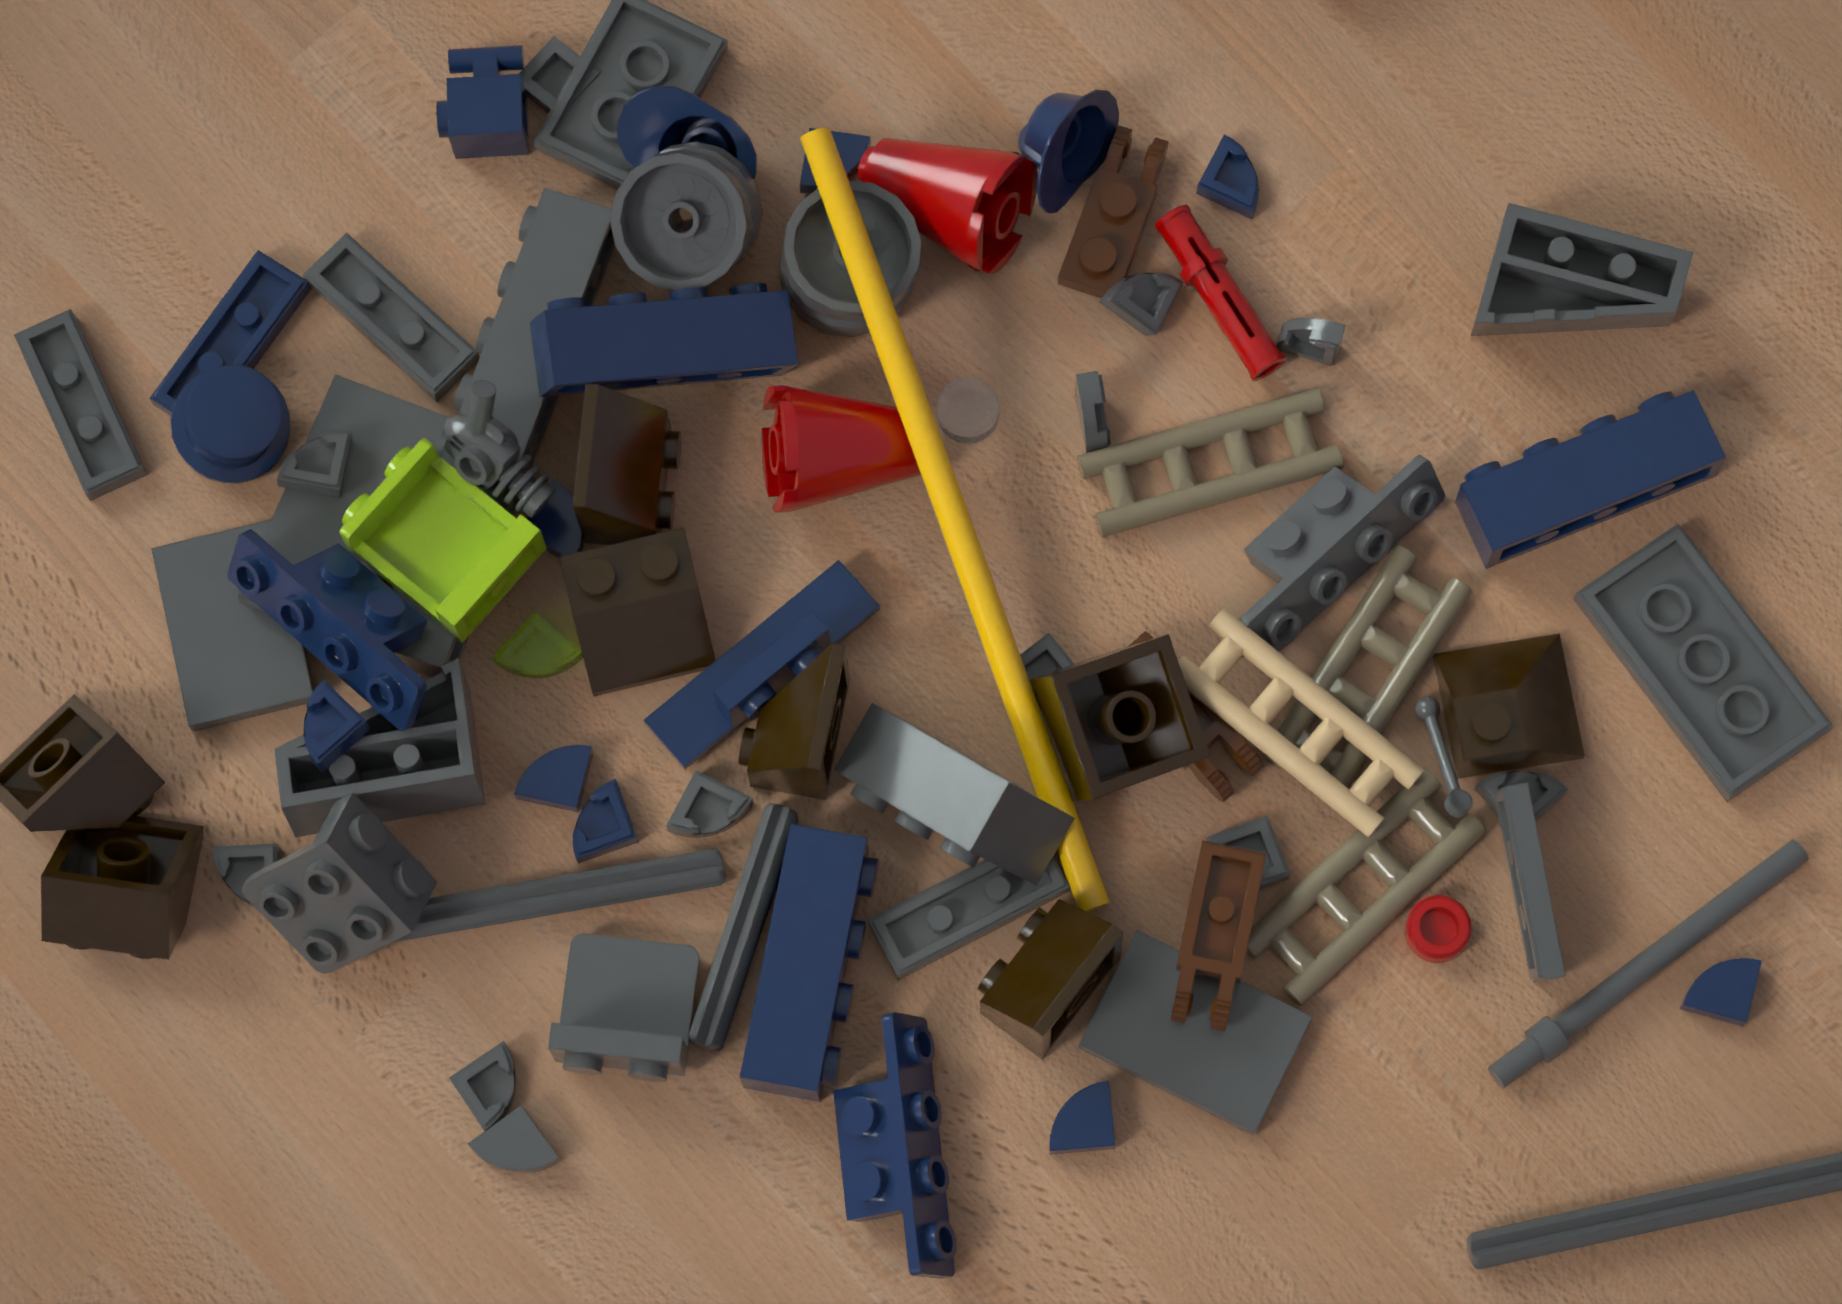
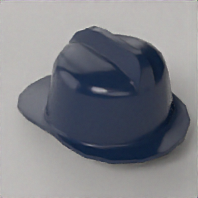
[617,86,757,179]
[1018,89,1119,213]

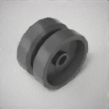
[610,142,763,291]
[779,180,922,337]

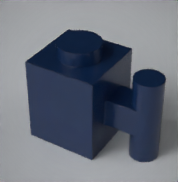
[436,45,529,159]

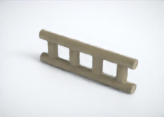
[1077,387,1344,537]
[1263,545,1472,788]
[1246,768,1486,1006]

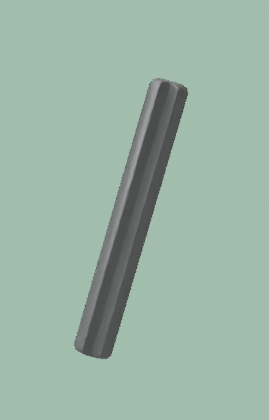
[689,803,798,1051]

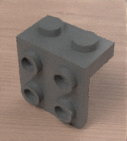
[242,793,437,973]
[548,934,700,1082]

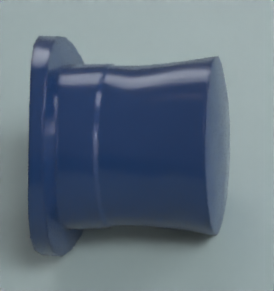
[171,365,290,484]

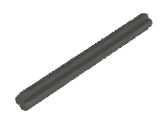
[394,849,726,942]
[1467,1152,1842,1269]

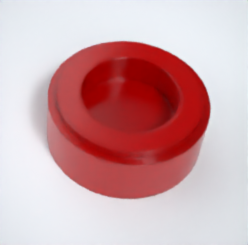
[1405,895,1472,963]

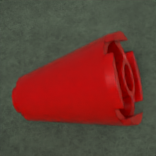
[858,138,1038,274]
[761,385,921,513]

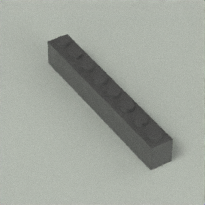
[392,188,615,678]

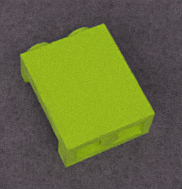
[339,437,547,643]

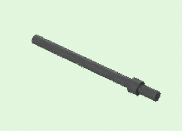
[1488,839,1808,1089]

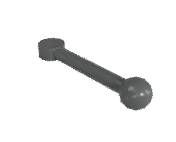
[1415,696,1473,818]

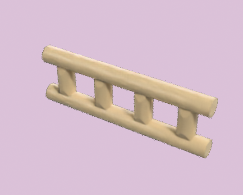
[1178,608,1424,838]

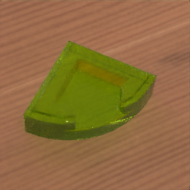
[492,611,583,678]

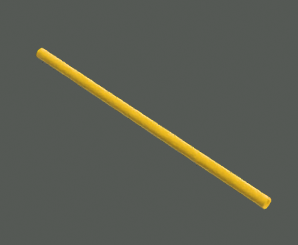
[800,127,1110,912]

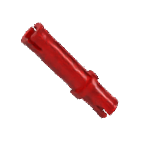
[1155,205,1286,381]

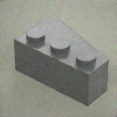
[1470,203,1693,336]
[275,658,486,837]
[834,703,1075,886]

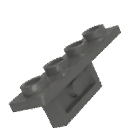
[1240,455,1445,652]

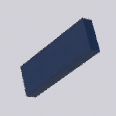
[150,250,312,416]

